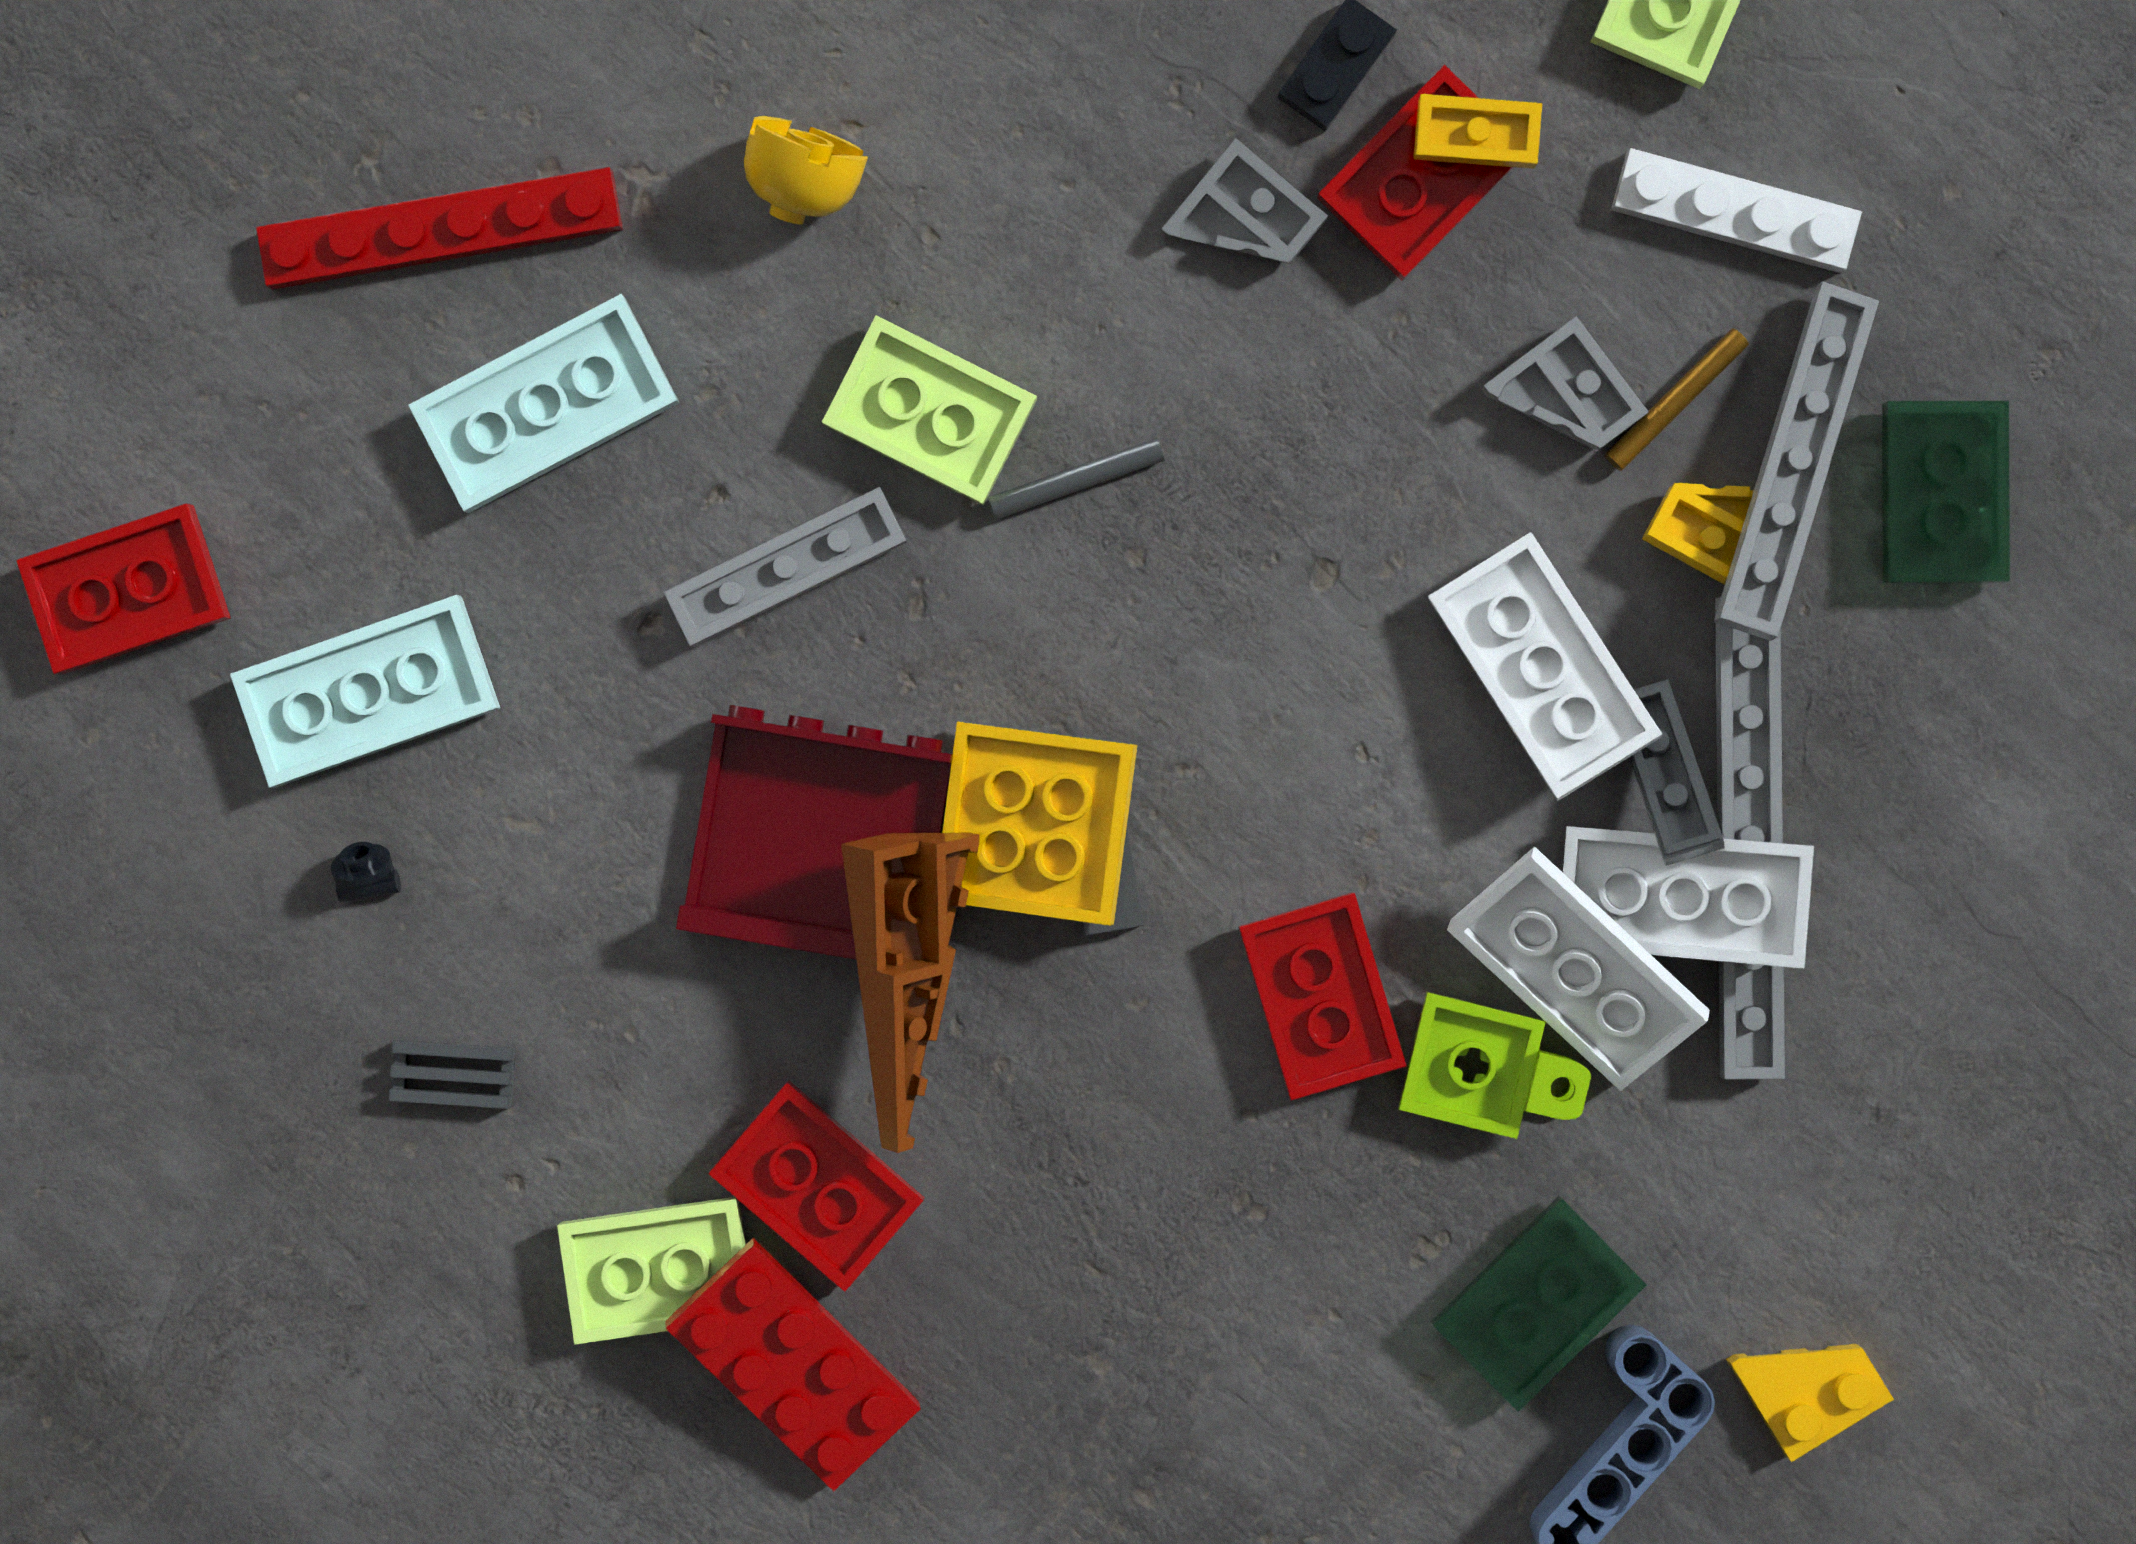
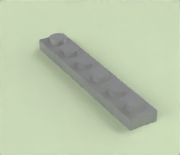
[1714,281,1879,641]

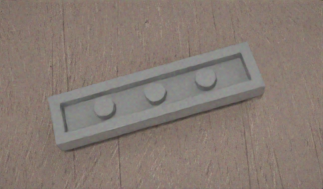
[664,487,908,647]

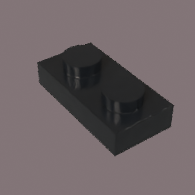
[1277,0,1397,132]

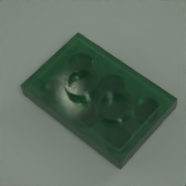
[1882,401,2010,583]
[1431,1196,1647,1412]

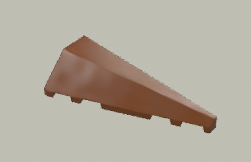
[841,832,979,1153]

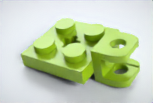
[1398,992,1591,1139]

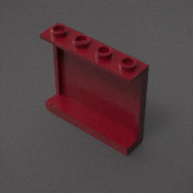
[676,705,953,960]

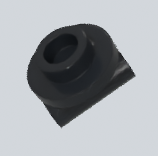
[331,842,401,902]

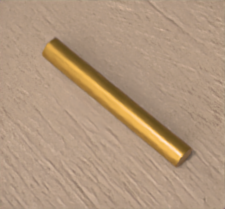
[1604,328,1749,471]

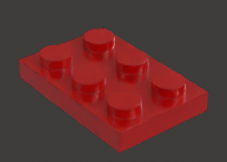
[1317,65,1514,281]
[16,503,231,675]
[1238,892,1407,1100]
[708,1081,925,1292]

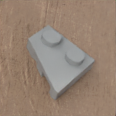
[1162,138,1328,264]
[1481,316,1648,451]

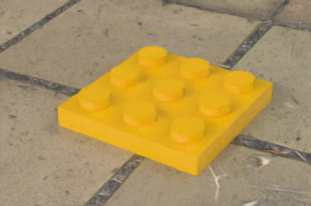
[942,722,1137,926]

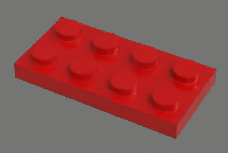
[665,1238,921,1492]

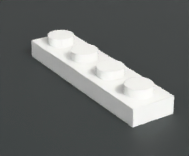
[1611,148,1862,273]

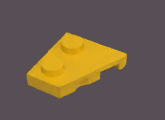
[1642,483,1754,585]
[1726,1344,1894,1462]

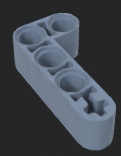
[1529,1324,1715,1544]

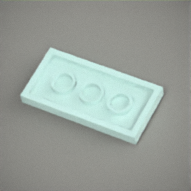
[409,294,680,513]
[230,595,501,788]

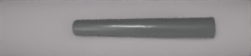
[988,438,1165,520]

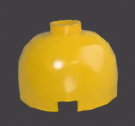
[744,116,868,225]

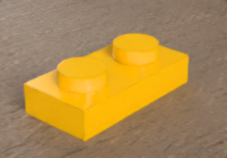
[1414,94,1542,169]

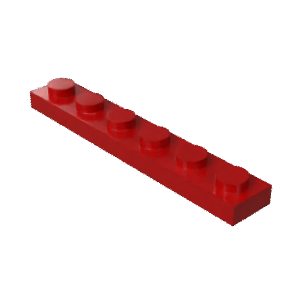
[256,167,623,290]

